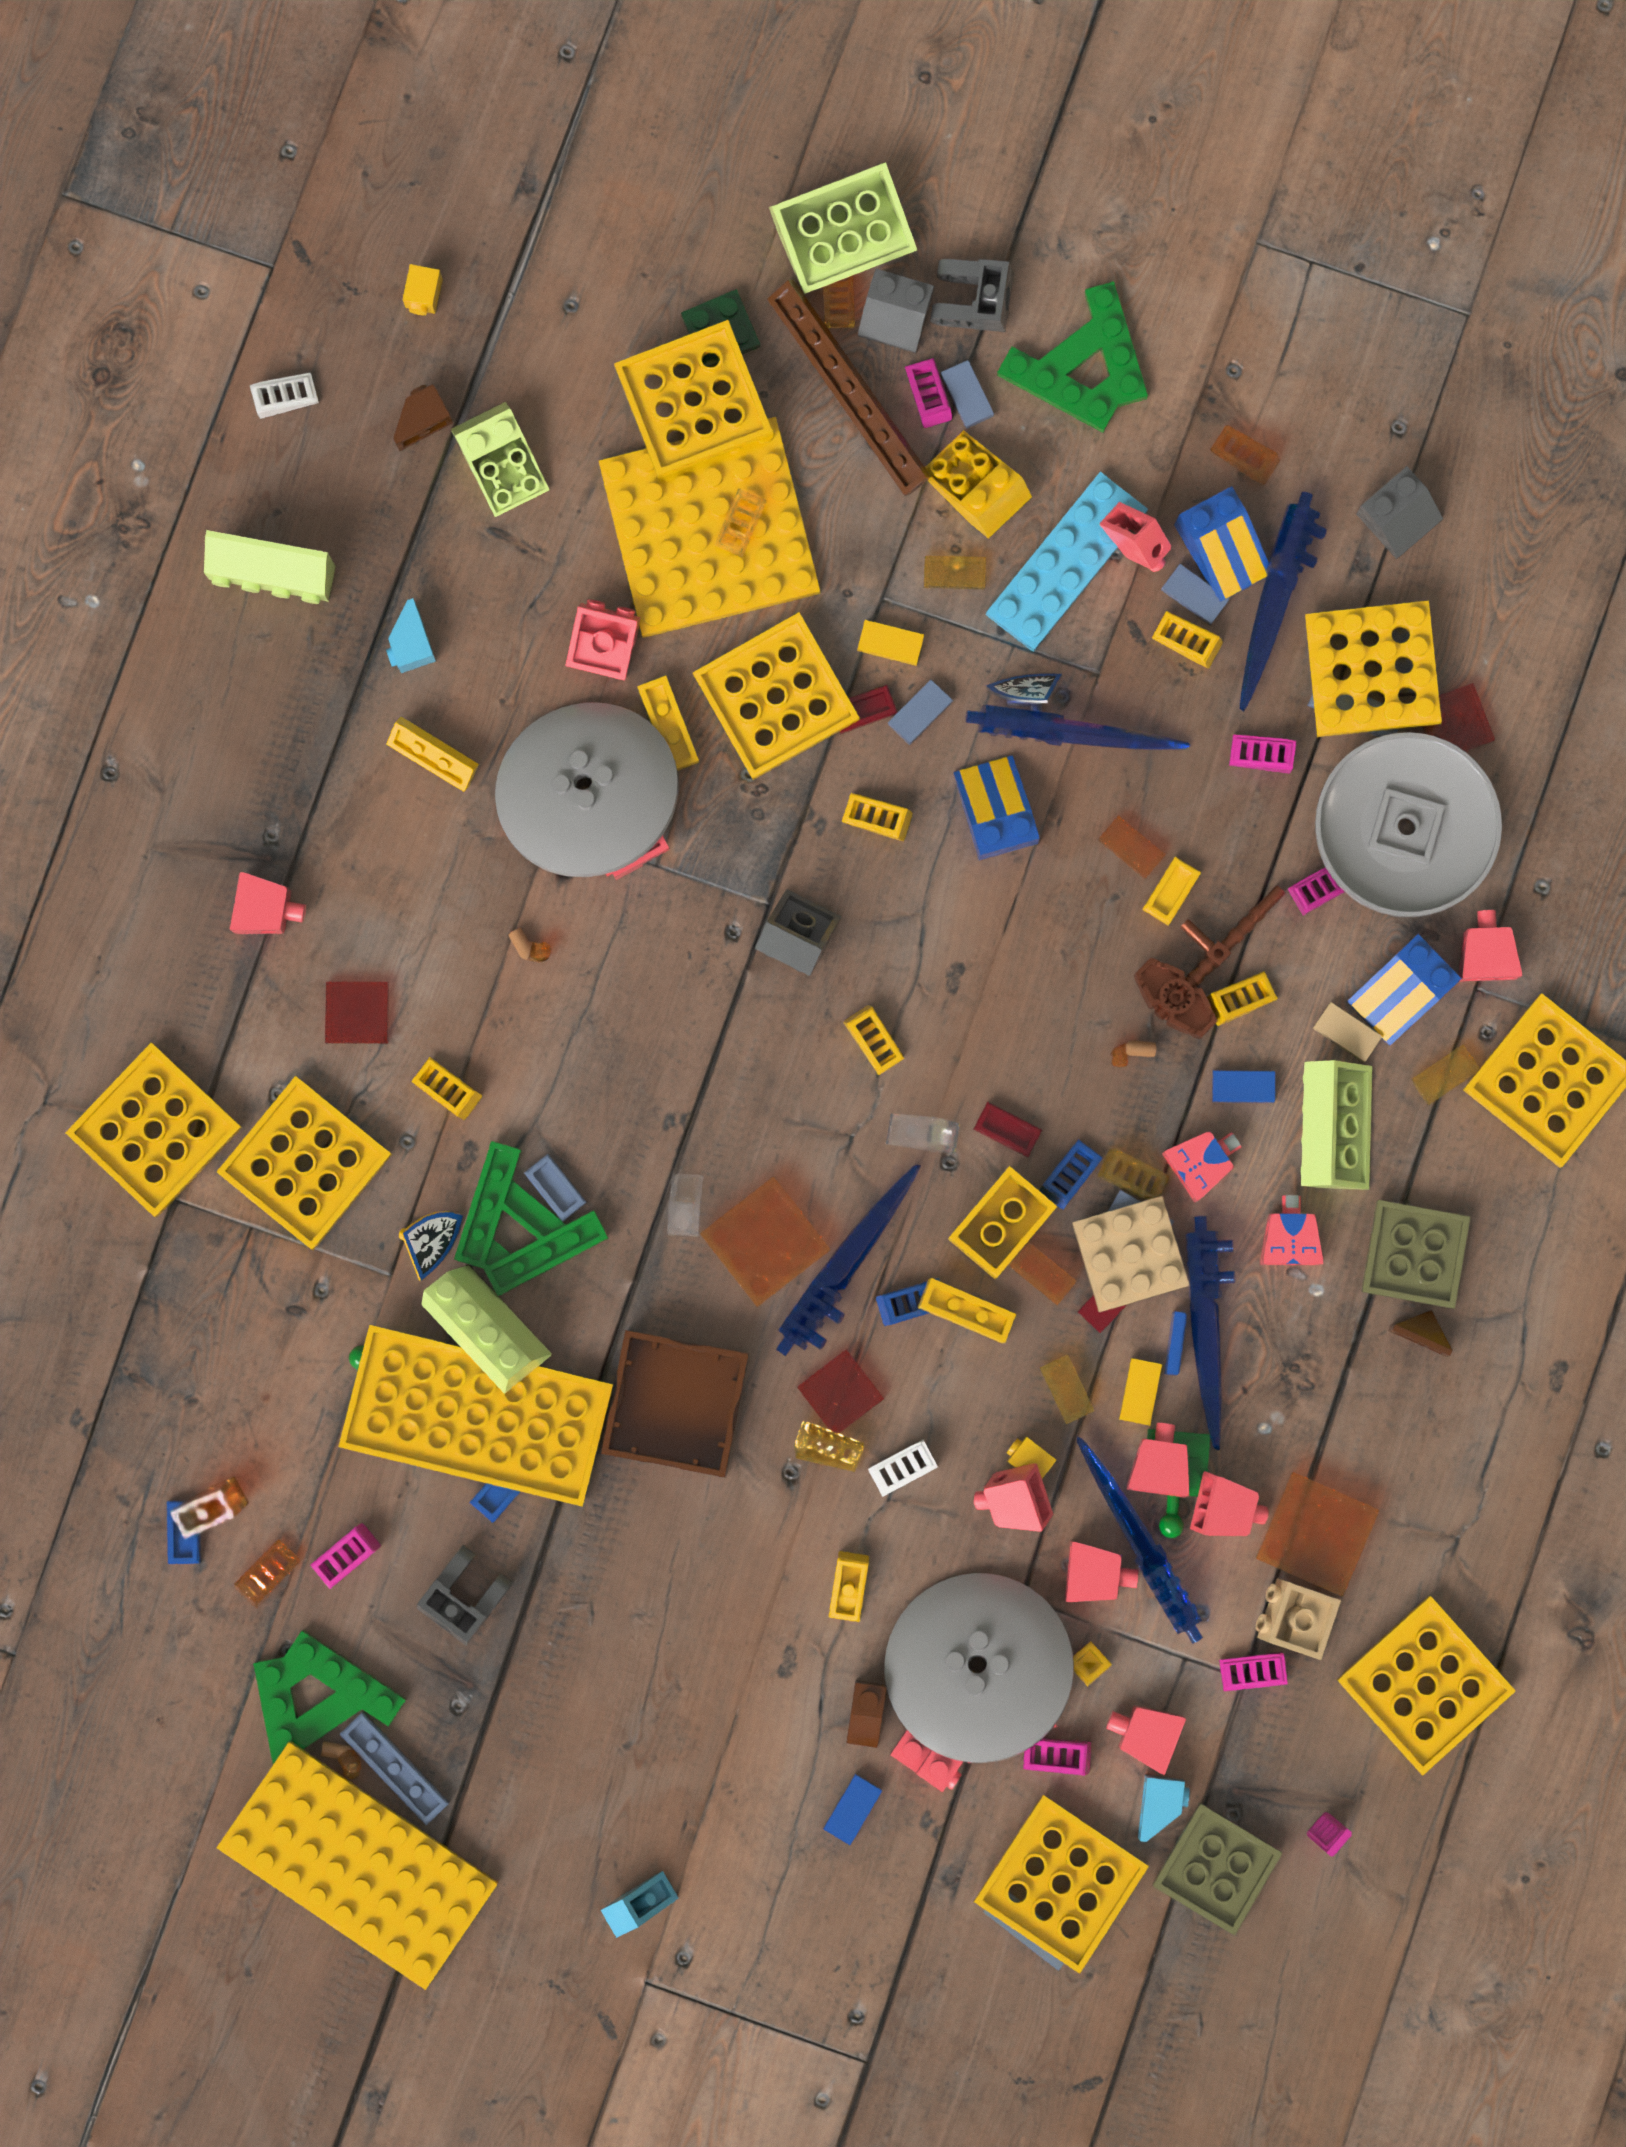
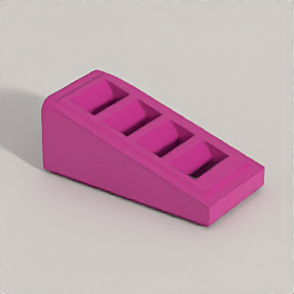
[905,358,952,428]
[1229,734,1296,774]
[1288,867,1344,916]
[310,1523,381,1589]
[1219,1652,1288,1691]
[1023,1738,1091,1776]
[1307,1812,1352,1857]

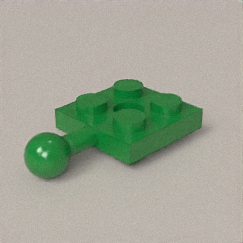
[1146,1429,1211,1538]

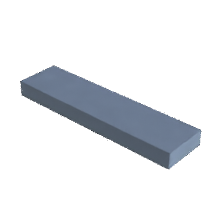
[340,1711,450,1825]

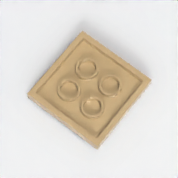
[1072,1196,1190,1312]

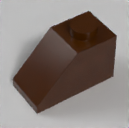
[393,384,453,452]
[846,1680,887,1748]

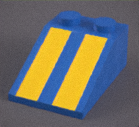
[1174,486,1273,602]
[953,755,1040,861]
[1346,934,1462,1046]

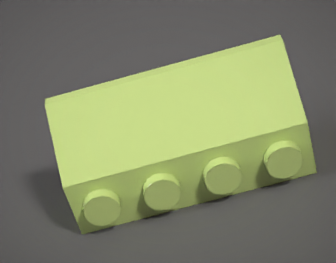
[204,530,336,604]
[1300,1060,1372,1190]
[421,1265,552,1394]

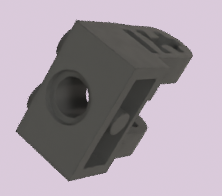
[930,259,1014,332]
[416,1545,513,1646]

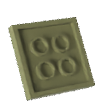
[1361,1200,1470,1309]
[1152,1802,1282,1936]

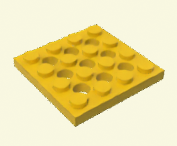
[614,320,773,478]
[1305,601,1441,737]
[693,612,860,780]
[1463,993,1626,1168]
[65,1043,242,1218]
[217,1076,392,1251]
[1336,1596,1515,1776]
[973,1794,1149,1974]

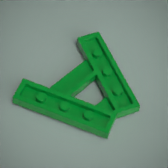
[997,281,1148,433]
[454,1141,609,1297]
[253,1630,407,1764]

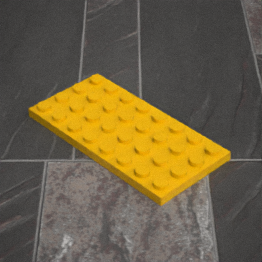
[338,1325,613,1507]
[216,1741,498,1990]

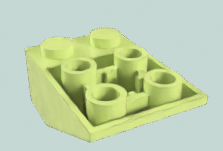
[451,402,549,517]

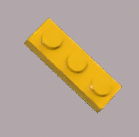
[637,676,699,771]
[386,717,479,792]
[917,1278,1016,1344]

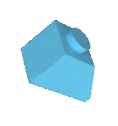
[386,598,436,673]
[1138,1775,1190,1842]
[601,1871,679,1938]

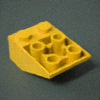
[925,430,1032,539]

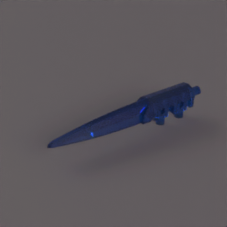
[1240,491,1327,712]
[965,705,1191,749]
[776,1164,921,1356]
[1186,1216,1236,1451]
[1077,1436,1203,1644]

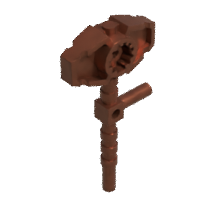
[1134,885,1285,1039]

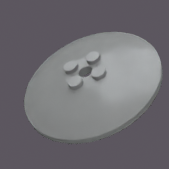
[495,702,679,877]
[1315,732,1502,917]
[884,1573,1074,1763]

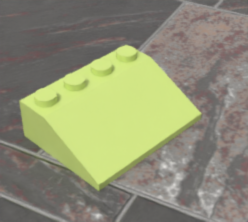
[769,162,917,294]

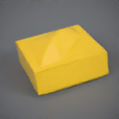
[1073,1641,1112,1687]

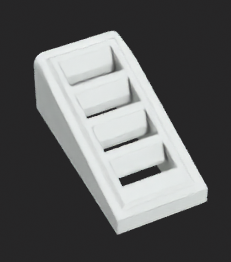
[250,373,319,419]
[868,1439,938,1496]

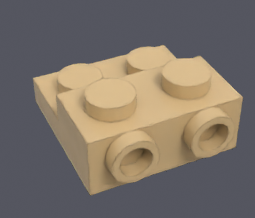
[1256,1578,1341,1660]

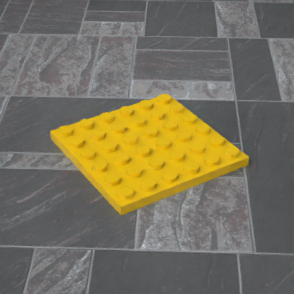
[599,417,820,638]

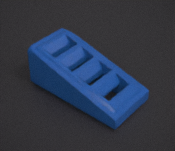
[1039,1139,1103,1210]
[876,1278,940,1326]

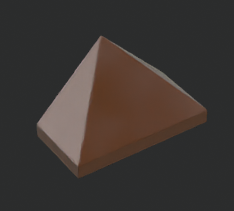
[1388,1310,1453,1357]

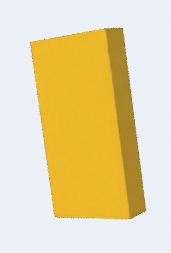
[857,620,924,666]
[1142,857,1201,926]
[1119,1358,1162,1426]

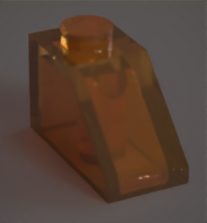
[170,1476,249,1539]

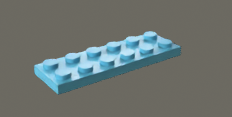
[986,472,1148,652]

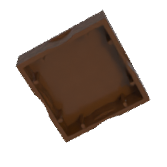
[601,1330,749,1478]

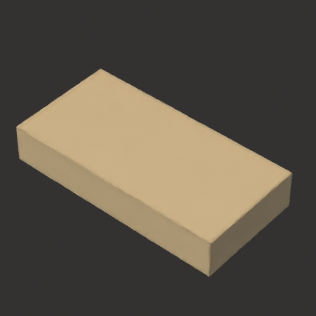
[1312,1002,1382,1063]

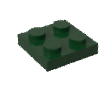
[681,289,761,368]

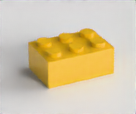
[948,1166,1057,1279]

